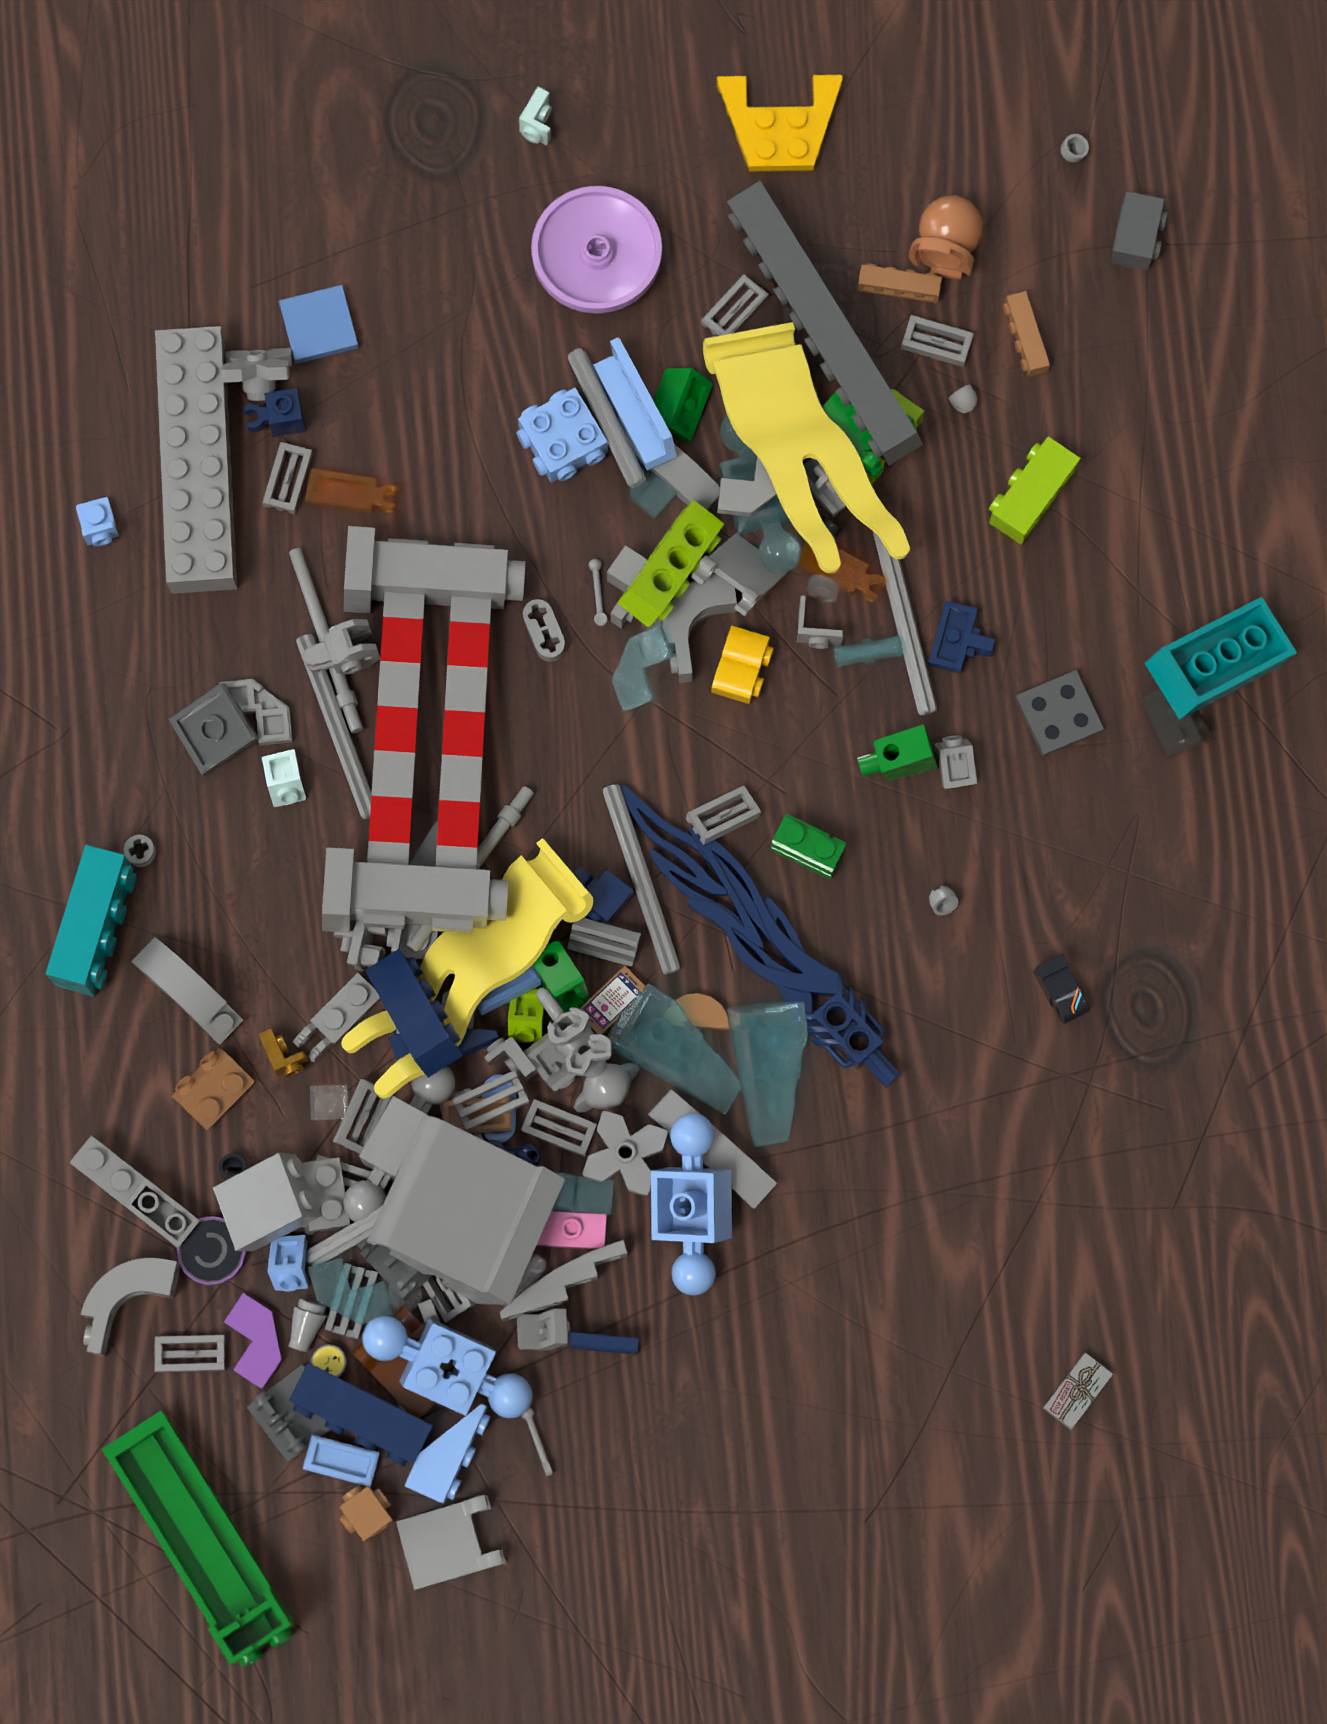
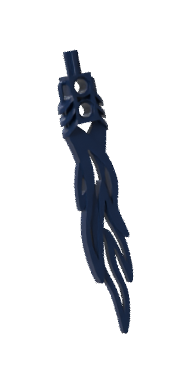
[621,785,901,1088]

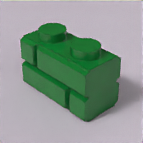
[770,814,847,880]

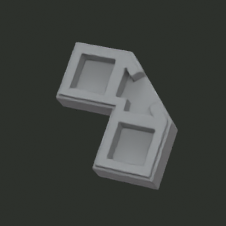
[717,456,777,517]
[220,679,293,746]

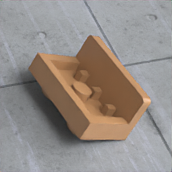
[172,1048,255,1130]

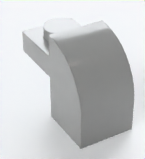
[607,545,657,629]

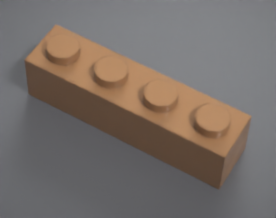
[857,263,942,303]
[1003,291,1050,377]

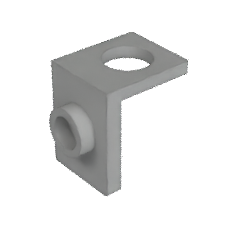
[797,596,843,649]

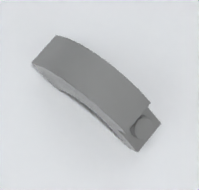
[661,574,737,683]
[131,937,243,1044]
[80,1258,181,1357]

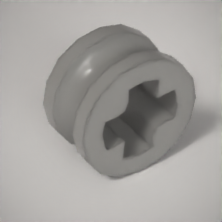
[124,834,156,867]

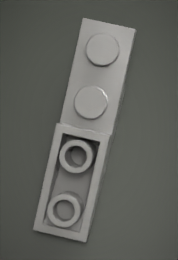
[69,1136,200,1248]

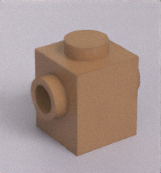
[339,1485,395,1542]

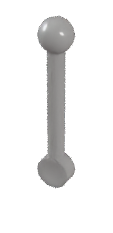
[589,559,607,627]
[521,1407,553,1477]

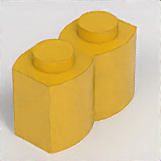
[711,625,774,704]

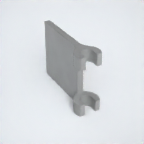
[691,533,789,616]
[396,1495,507,1590]

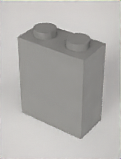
[213,1153,319,1251]

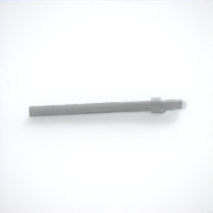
[289,548,363,734]
[406,786,534,953]

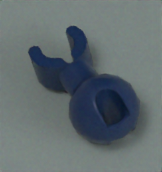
[488,1140,540,1167]

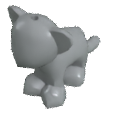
[536,987,639,1112]

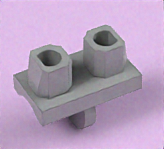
[804,458,846,517]
[333,920,389,972]

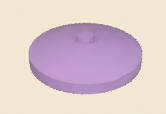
[531,186,662,313]

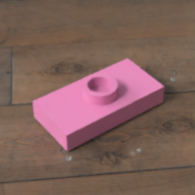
[536,1211,607,1250]

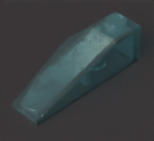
[607,984,743,1114]
[727,1001,808,1147]

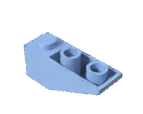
[405,1404,490,1505]

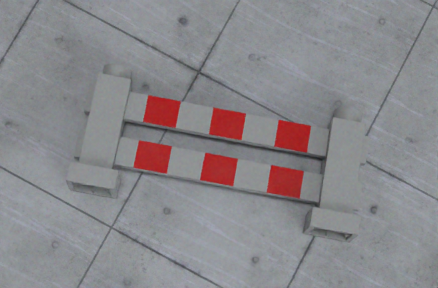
[322,526,525,933]

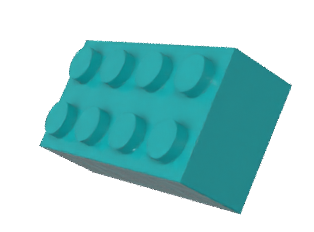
[1144,597,1297,720]
[46,845,137,997]

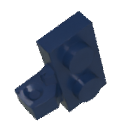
[928,600,995,674]

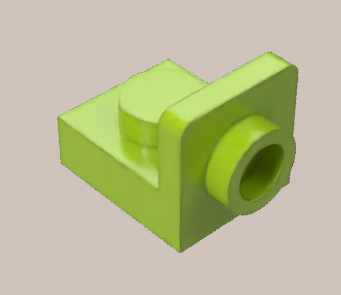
[508,989,544,1043]

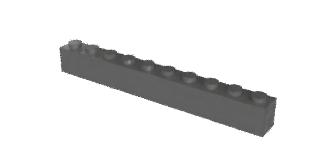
[727,181,923,465]

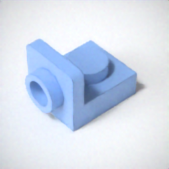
[76,497,119,546]
[267,1235,309,1292]

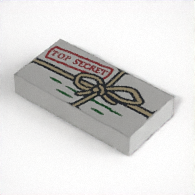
[1043,1353,1113,1430]

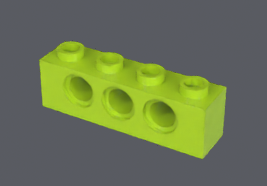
[617,500,724,628]

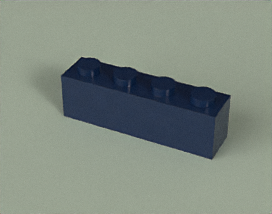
[365,948,463,1078]
[289,1363,433,1467]

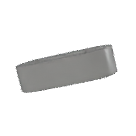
[523,599,565,662]

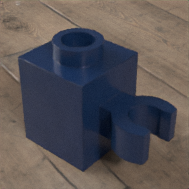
[244,388,305,437]
[574,867,633,925]

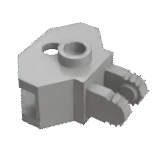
[303,619,380,674]

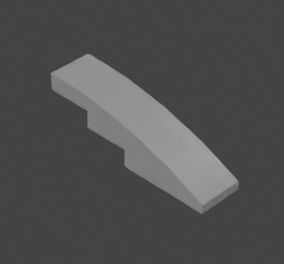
[647,1089,777,1209]
[500,1240,627,1322]

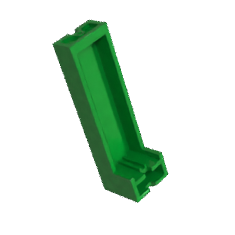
[102,1411,298,1667]

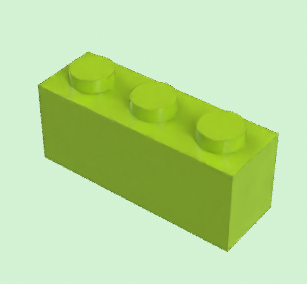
[989,436,1081,545]

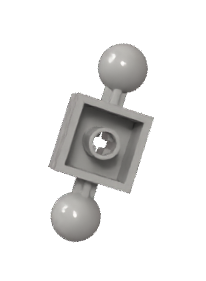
[343,1066,455,1222]

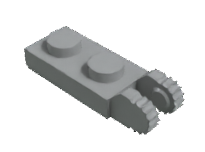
[293,973,381,1062]

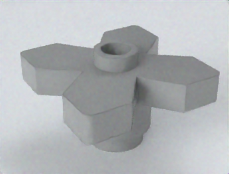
[222,348,293,401]
[583,1111,668,1197]

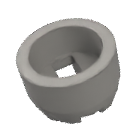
[1061,134,1089,163]
[948,384,978,413]
[929,885,959,915]

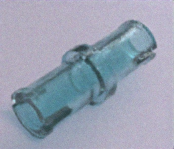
[833,635,903,668]

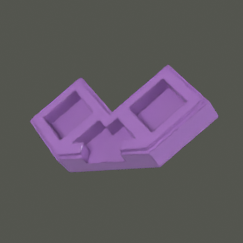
[224,1293,282,1389]

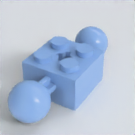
[651,1113,732,1295]
[362,1316,533,1418]

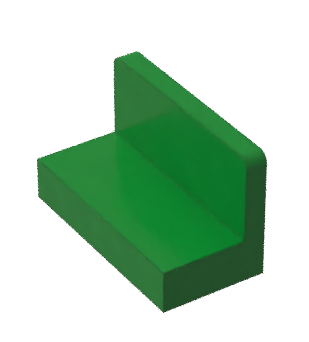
[653,368,713,442]

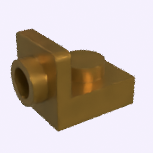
[259,1029,309,1077]

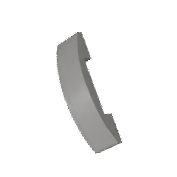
[603,416,720,510]

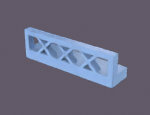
[593,337,677,470]

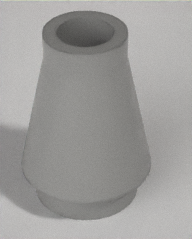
[288,1298,327,1352]

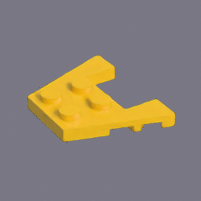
[717,75,842,171]

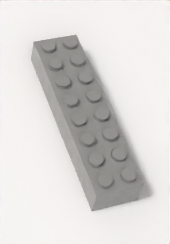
[155,326,237,594]

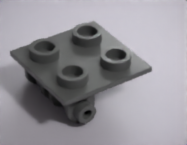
[247,1365,330,1462]

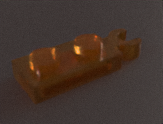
[305,468,398,513]
[795,542,886,602]

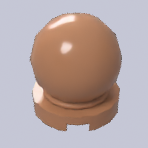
[909,195,983,279]

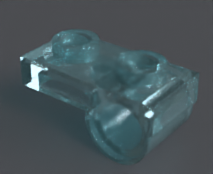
[552,1173,614,1216]

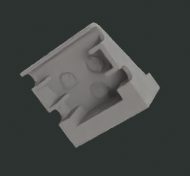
[367,1116,565,1305]

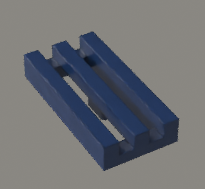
[568,1332,639,1355]

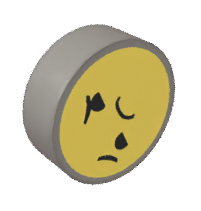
[311,1345,347,1377]

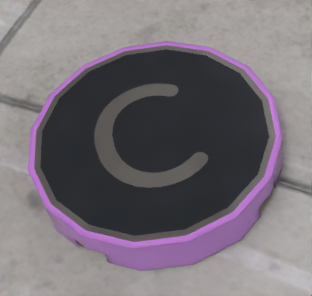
[177,1216,247,1286]

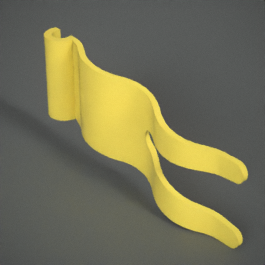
[703,322,910,573]
[341,838,593,1098]

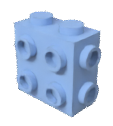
[516,388,608,483]

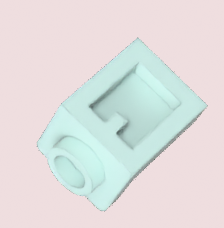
[519,87,552,145]
[262,749,306,807]

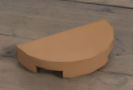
[662,993,730,1031]

